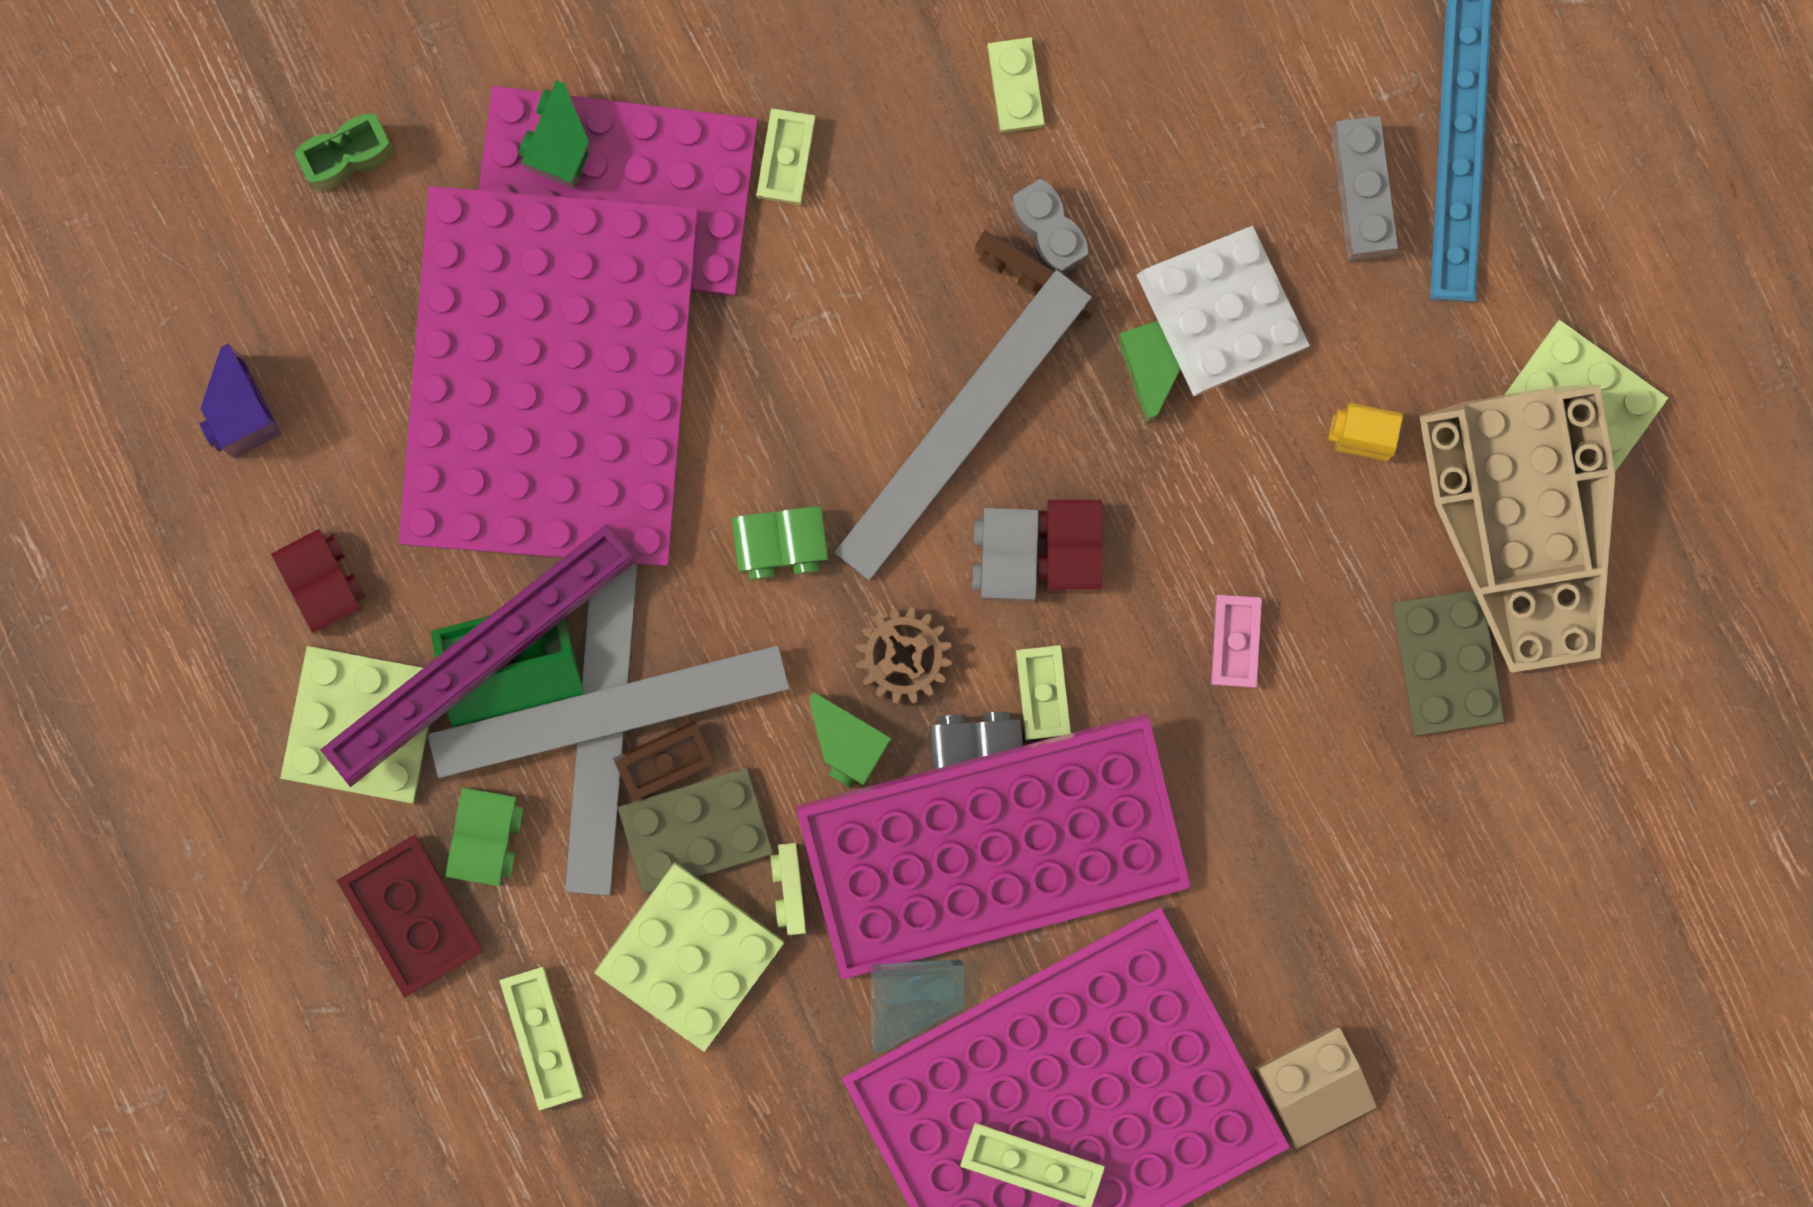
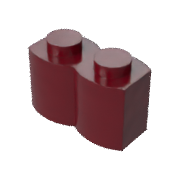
[1038,500,1102,593]
[271,529,366,635]

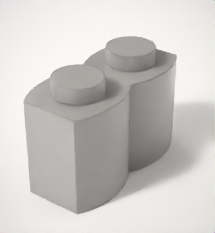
[1012,179,1088,276]
[972,508,1038,603]

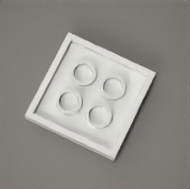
[1137,226,1310,396]

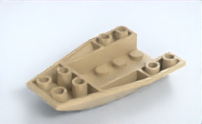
[1419,385,1615,673]

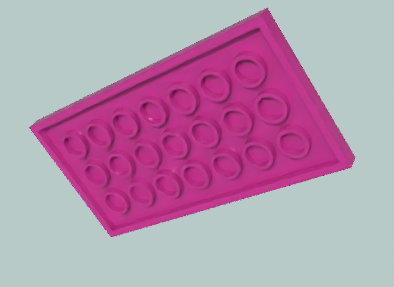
[795,713,1191,980]

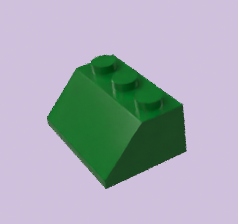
[431,616,584,728]

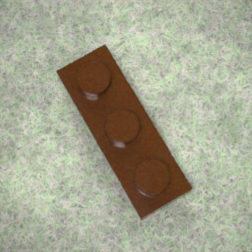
[975,230,1100,320]

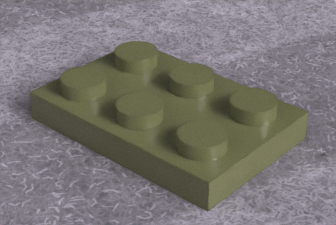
[1391,590,1504,737]
[617,768,773,894]

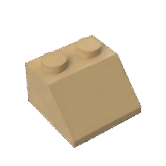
[1254,1027,1377,1149]

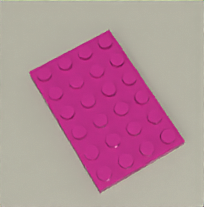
[478,86,758,297]

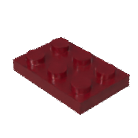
[336,834,484,998]

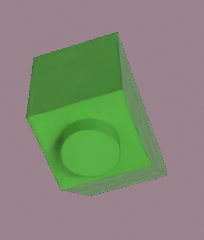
[1118,321,1181,423]
[809,692,891,789]

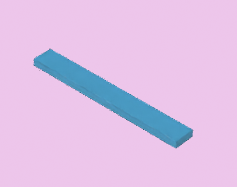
[1429,0,1492,303]

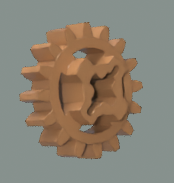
[855,607,952,705]

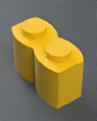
[1328,402,1403,462]

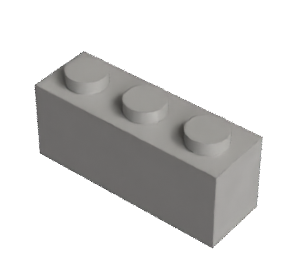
[1331,116,1398,262]

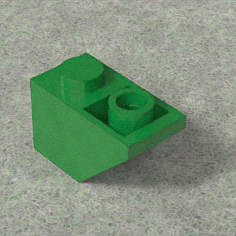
[518,80,592,190]

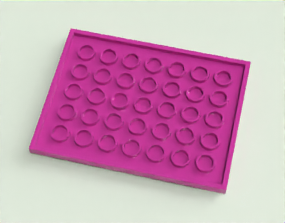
[399,186,698,566]
[841,907,1290,1207]

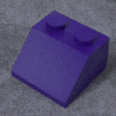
[199,343,281,458]

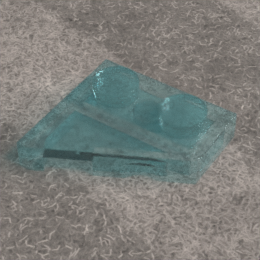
[871,960,964,1053]

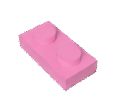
[1211,595,1262,688]

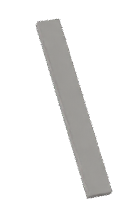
[834,269,1092,580]
[565,564,638,895]
[427,645,789,779]

